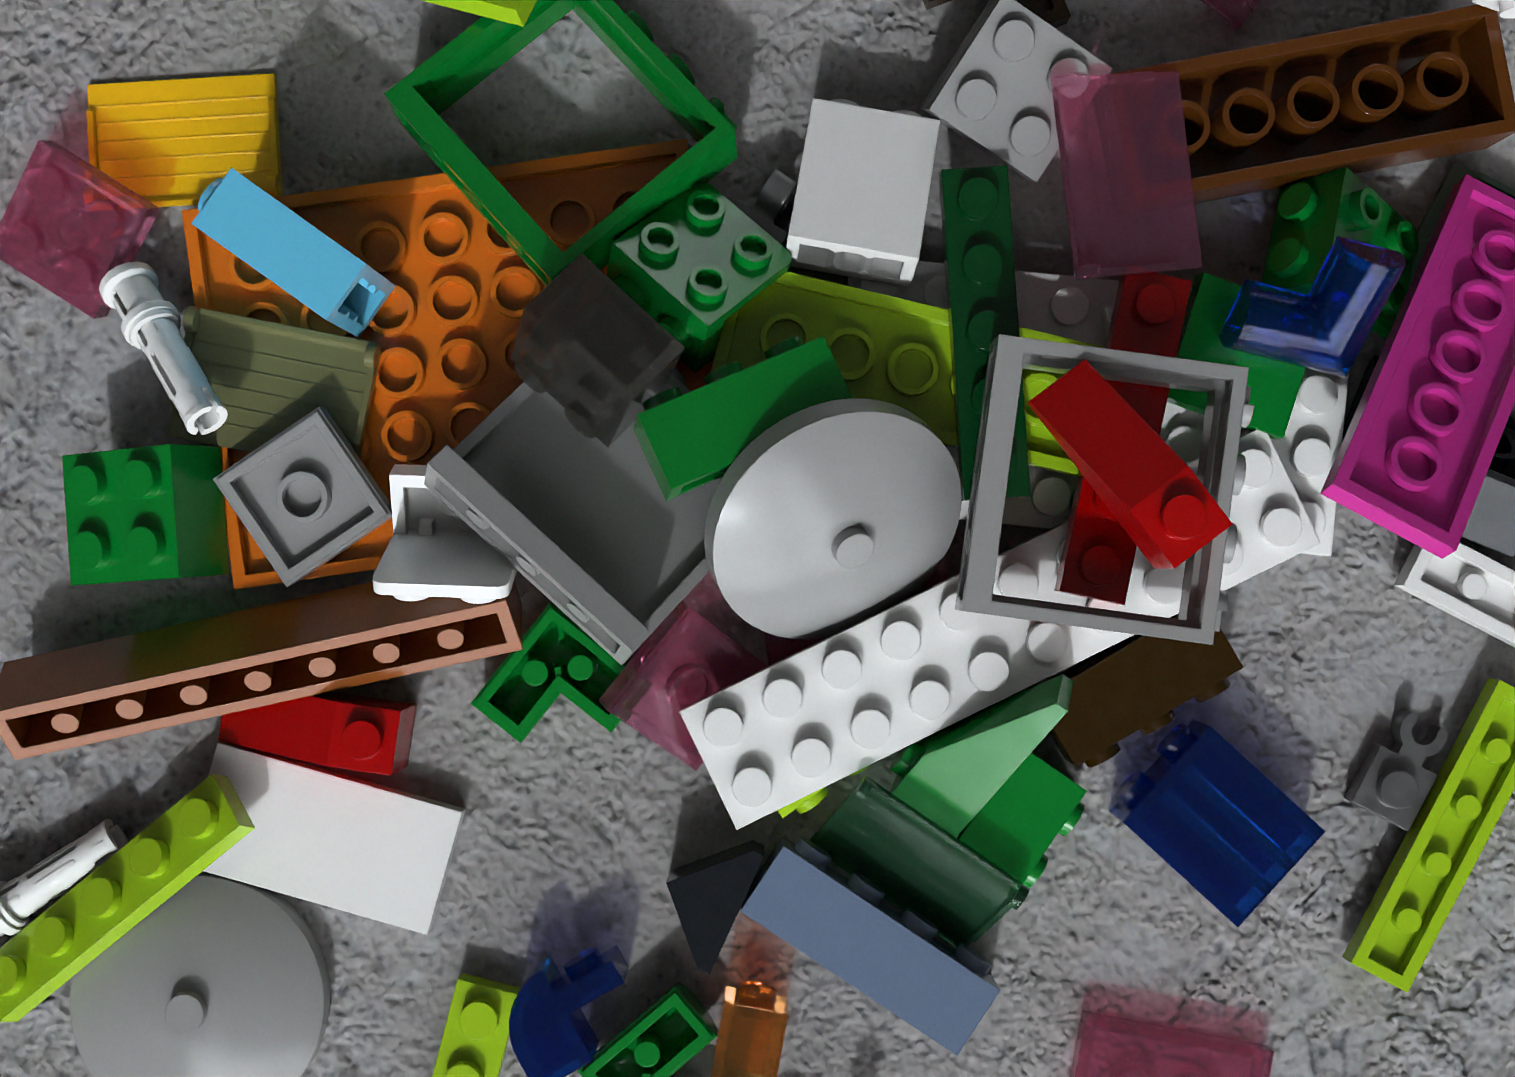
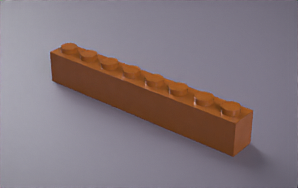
[0,580,523,760]

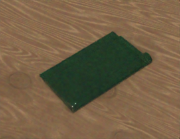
[809,776,1030,948]

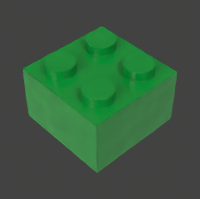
[62,444,229,586]

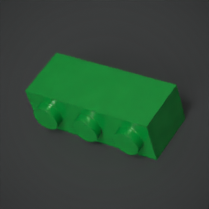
[633,336,853,501]

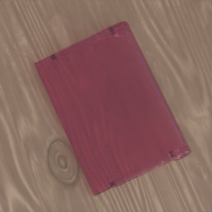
[1050,71,1203,280]

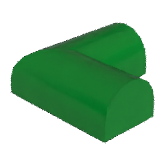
[470,602,652,743]
[577,982,718,1077]

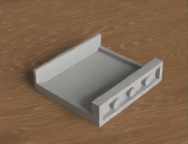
[424,304,723,666]

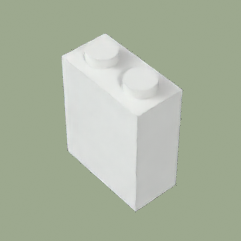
[786,98,940,287]

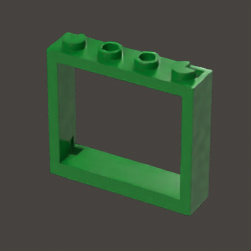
[384,0,738,303]

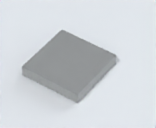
[213,407,392,587]

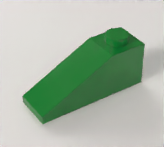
[887,674,1074,844]

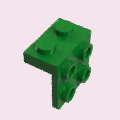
[1260,167,1419,339]
[604,182,792,373]

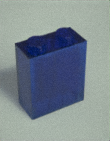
[1109,719,1326,927]

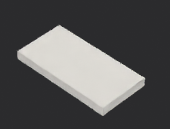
[203,741,466,935]

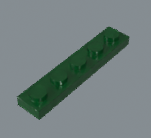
[939,165,1031,501]

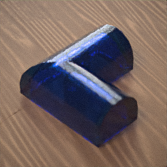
[1219,236,1406,378]

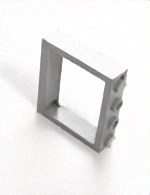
[955,334,1254,645]

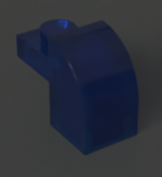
[509,945,629,1077]

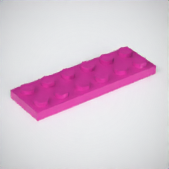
[1320,174,1515,559]

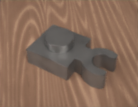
[1343,709,1448,831]

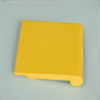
[86,73,283,211]

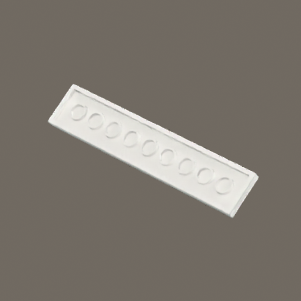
[679,430,1321,830]

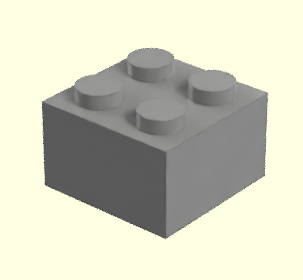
[920,0,1113,182]

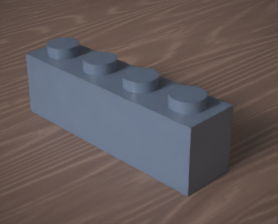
[740,835,1000,1056]

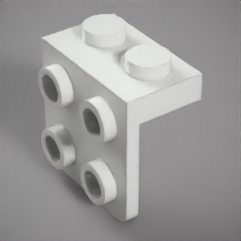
[372,464,517,604]

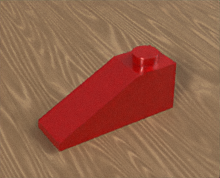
[1027,359,1233,569]
[218,692,417,776]

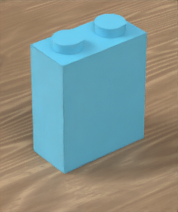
[191,167,396,338]

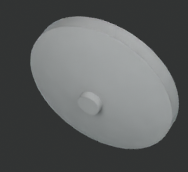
[704,398,962,640]
[70,871,331,1077]

